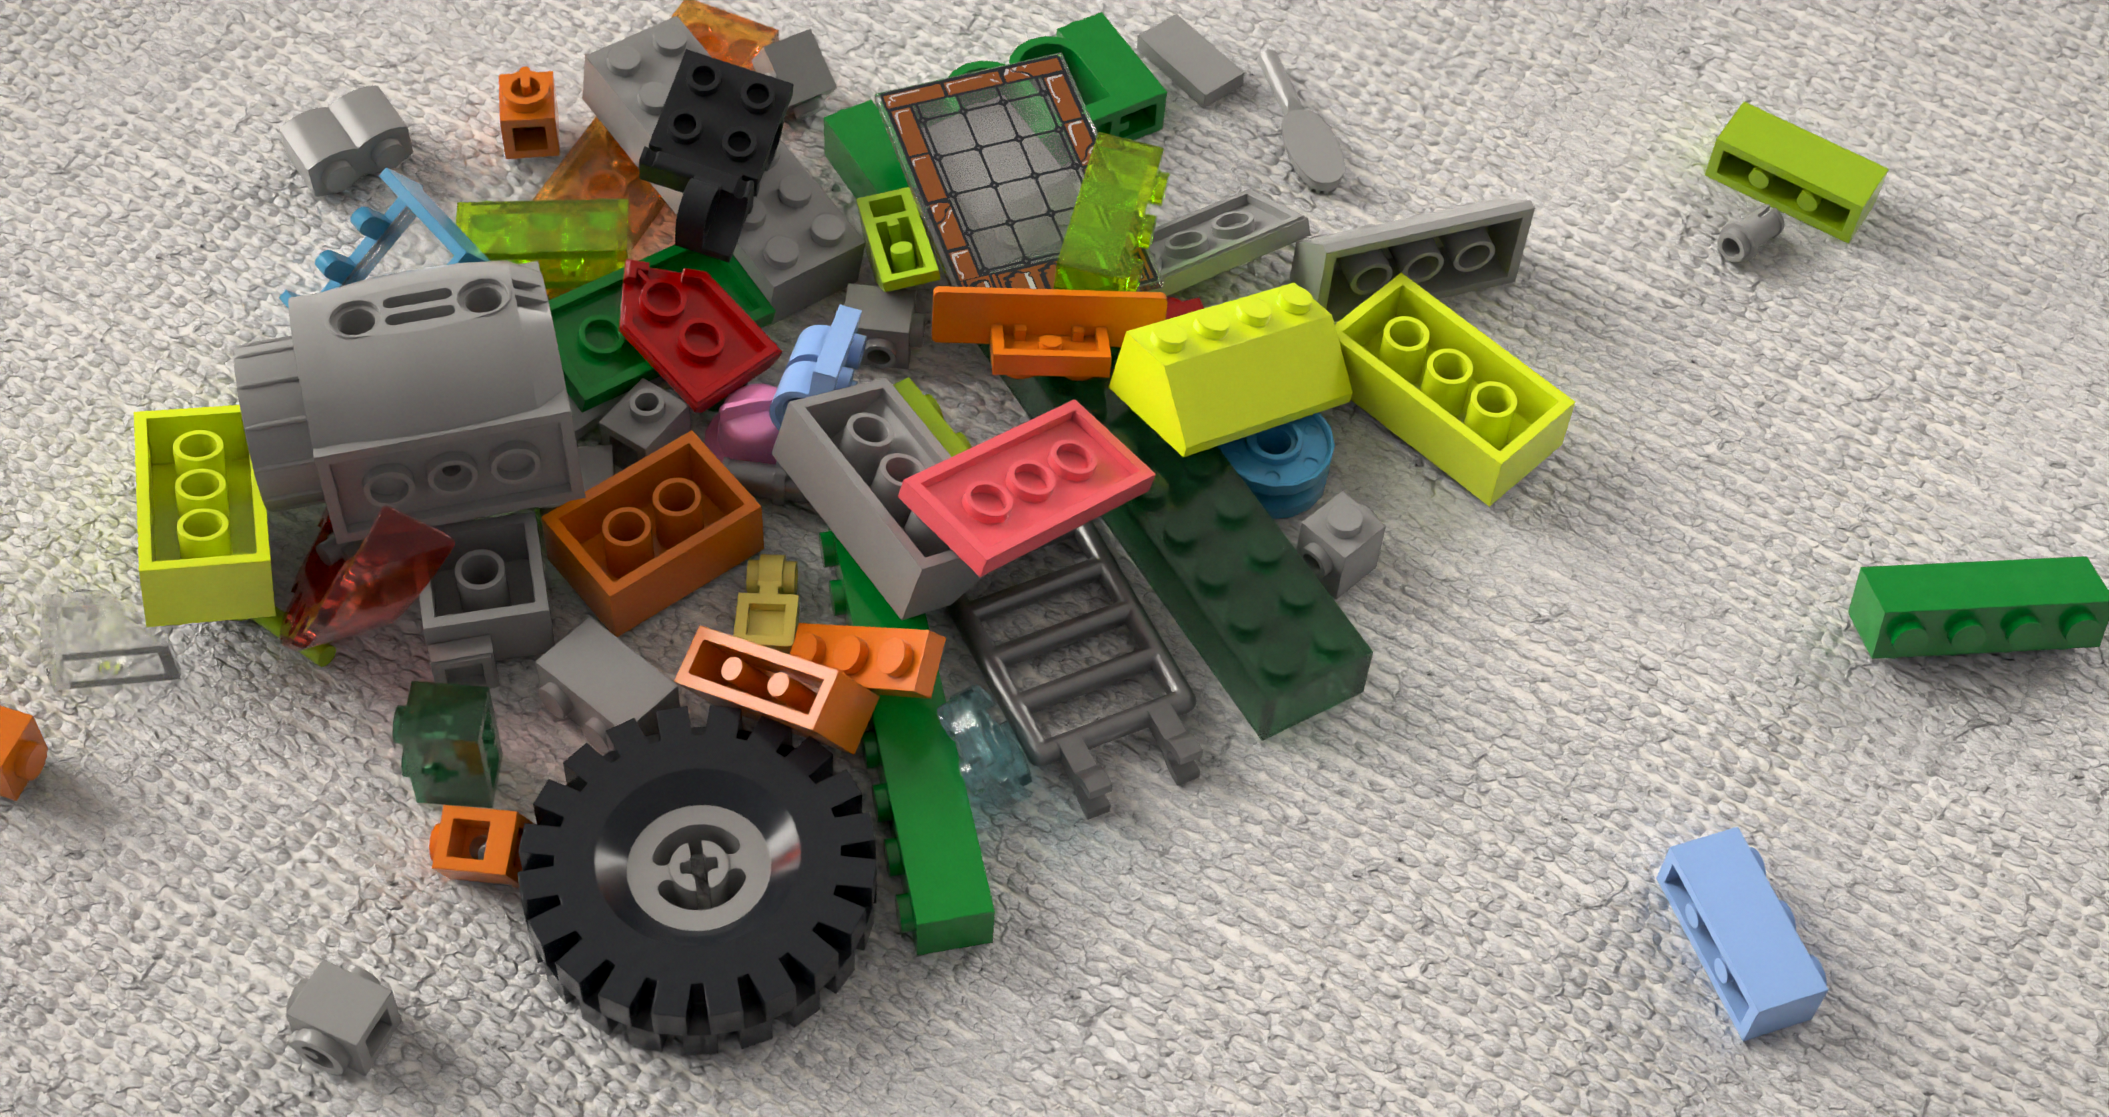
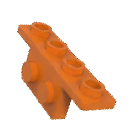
[931,286,1167,381]

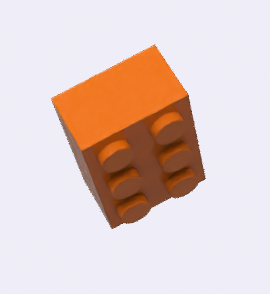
[541,430,764,637]

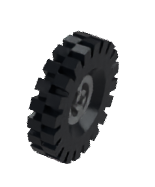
[517,705,877,1055]

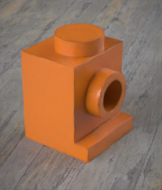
[429,805,535,888]

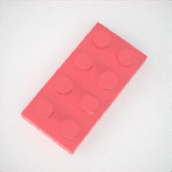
[898,399,1156,577]

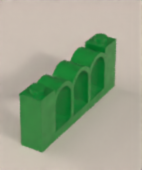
[824,12,1167,225]

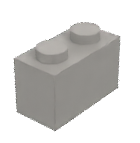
[535,616,680,754]

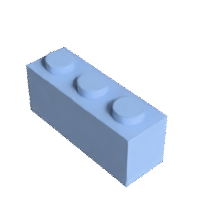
[1656,827,1829,1041]

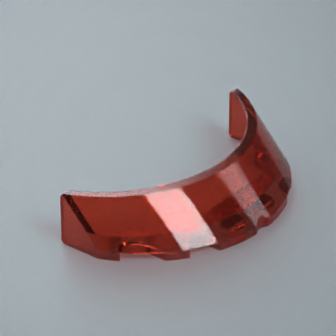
[280,505,455,652]

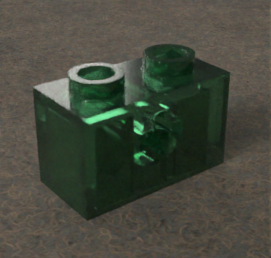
[392,681,503,808]

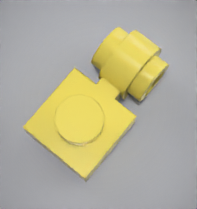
[733,554,800,655]

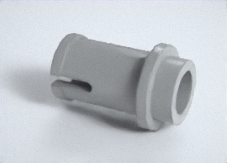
[1717,204,1784,262]

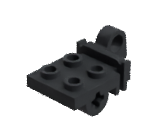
[639,49,794,263]

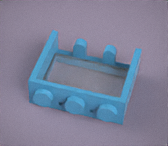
[279,168,490,309]

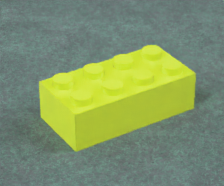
[1335,273,1575,507]
[134,405,276,627]

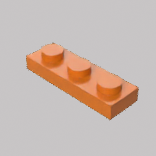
[790,623,946,699]

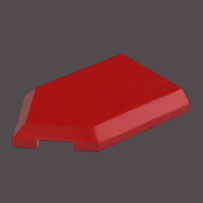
[619,259,782,413]

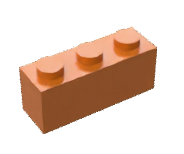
[674,625,880,755]

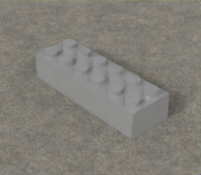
[582,16,866,327]

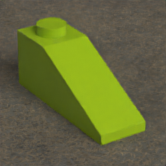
[856,187,941,292]

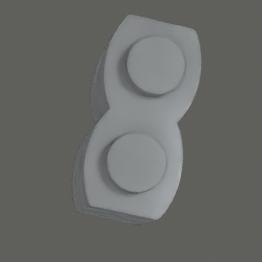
[279,86,413,196]

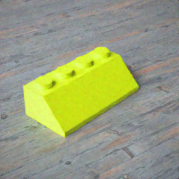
[1108,282,1353,457]

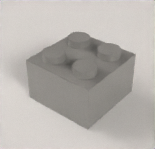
[412,511,555,661]

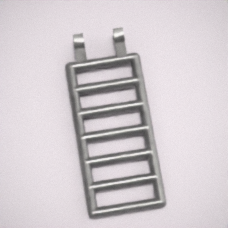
[946,520,1203,820]

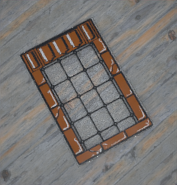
[874,52,1164,292]

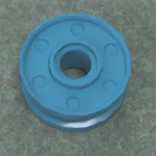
[1208,413,1335,519]

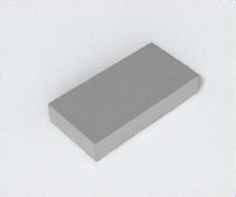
[1136,14,1244,108]

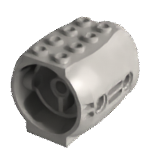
[233,260,586,544]

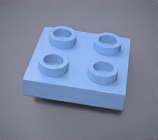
[769,305,867,430]

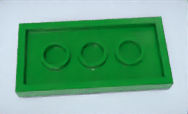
[548,244,776,413]

